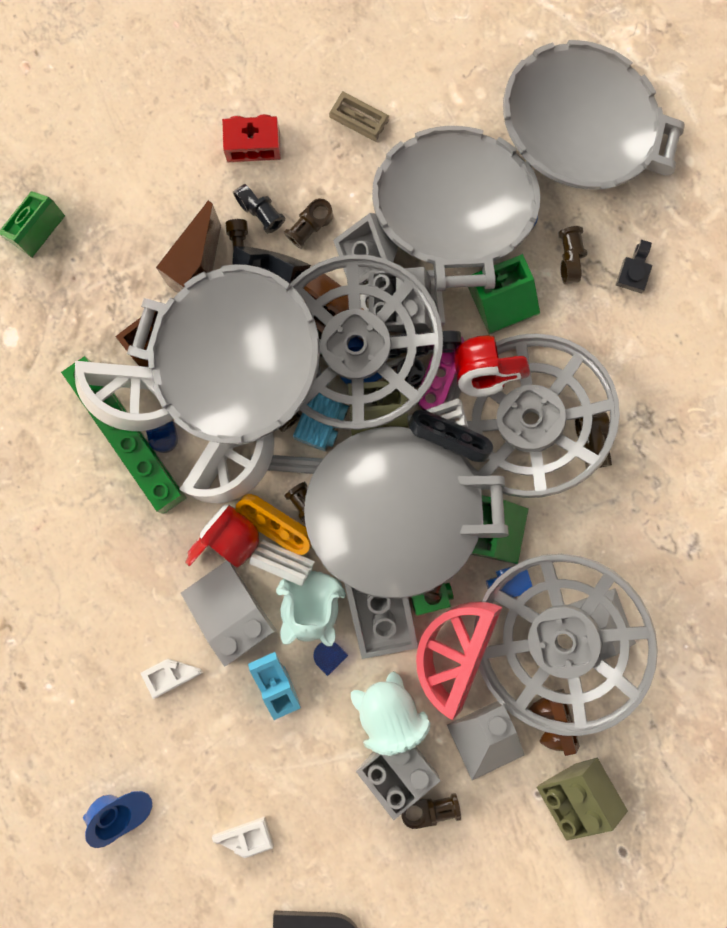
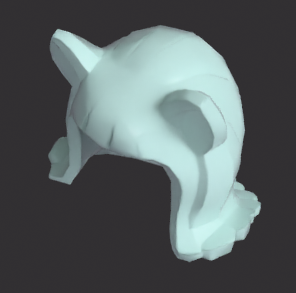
[276,571,346,646]
[351,671,431,756]

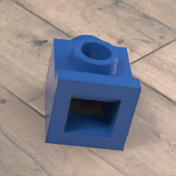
[486,567,532,597]

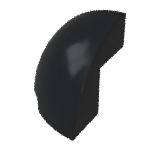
[232,246,311,284]

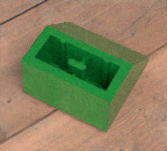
[468,254,540,335]
[471,495,529,564]

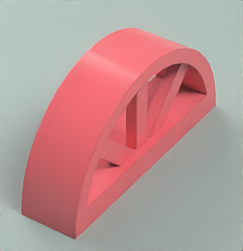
[416,601,502,720]

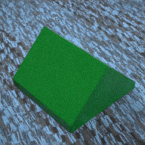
[0,191,65,258]

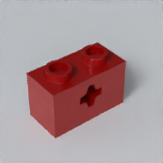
[222,114,281,162]

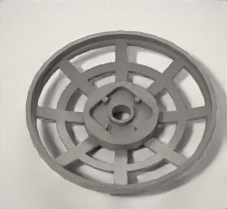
[290,254,443,430]
[445,334,620,498]
[474,553,658,736]

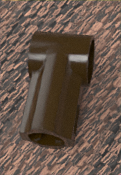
[575,412,612,469]

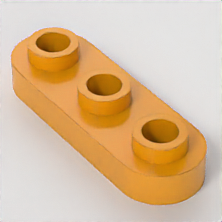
[236,494,312,555]

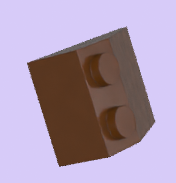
[156,200,221,293]

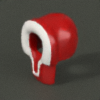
[454,335,530,397]
[185,504,259,568]

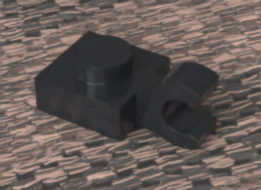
[616,239,652,294]

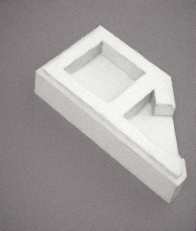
[141,658,203,699]
[212,817,274,858]

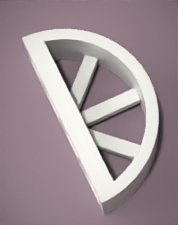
[75,361,173,431]
[180,433,274,503]

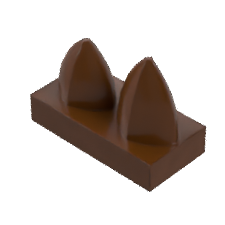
[528,689,580,756]

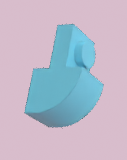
[248,652,301,720]

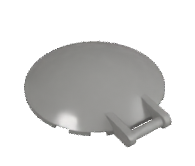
[503,40,685,190]
[372,126,540,291]
[127,265,320,444]
[304,427,509,599]

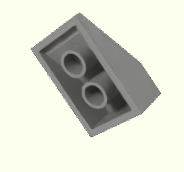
[181,561,276,667]
[344,583,418,659]

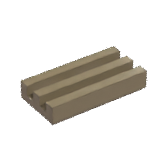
[329,91,389,142]

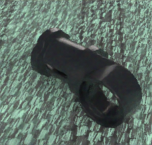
[233,184,286,234]

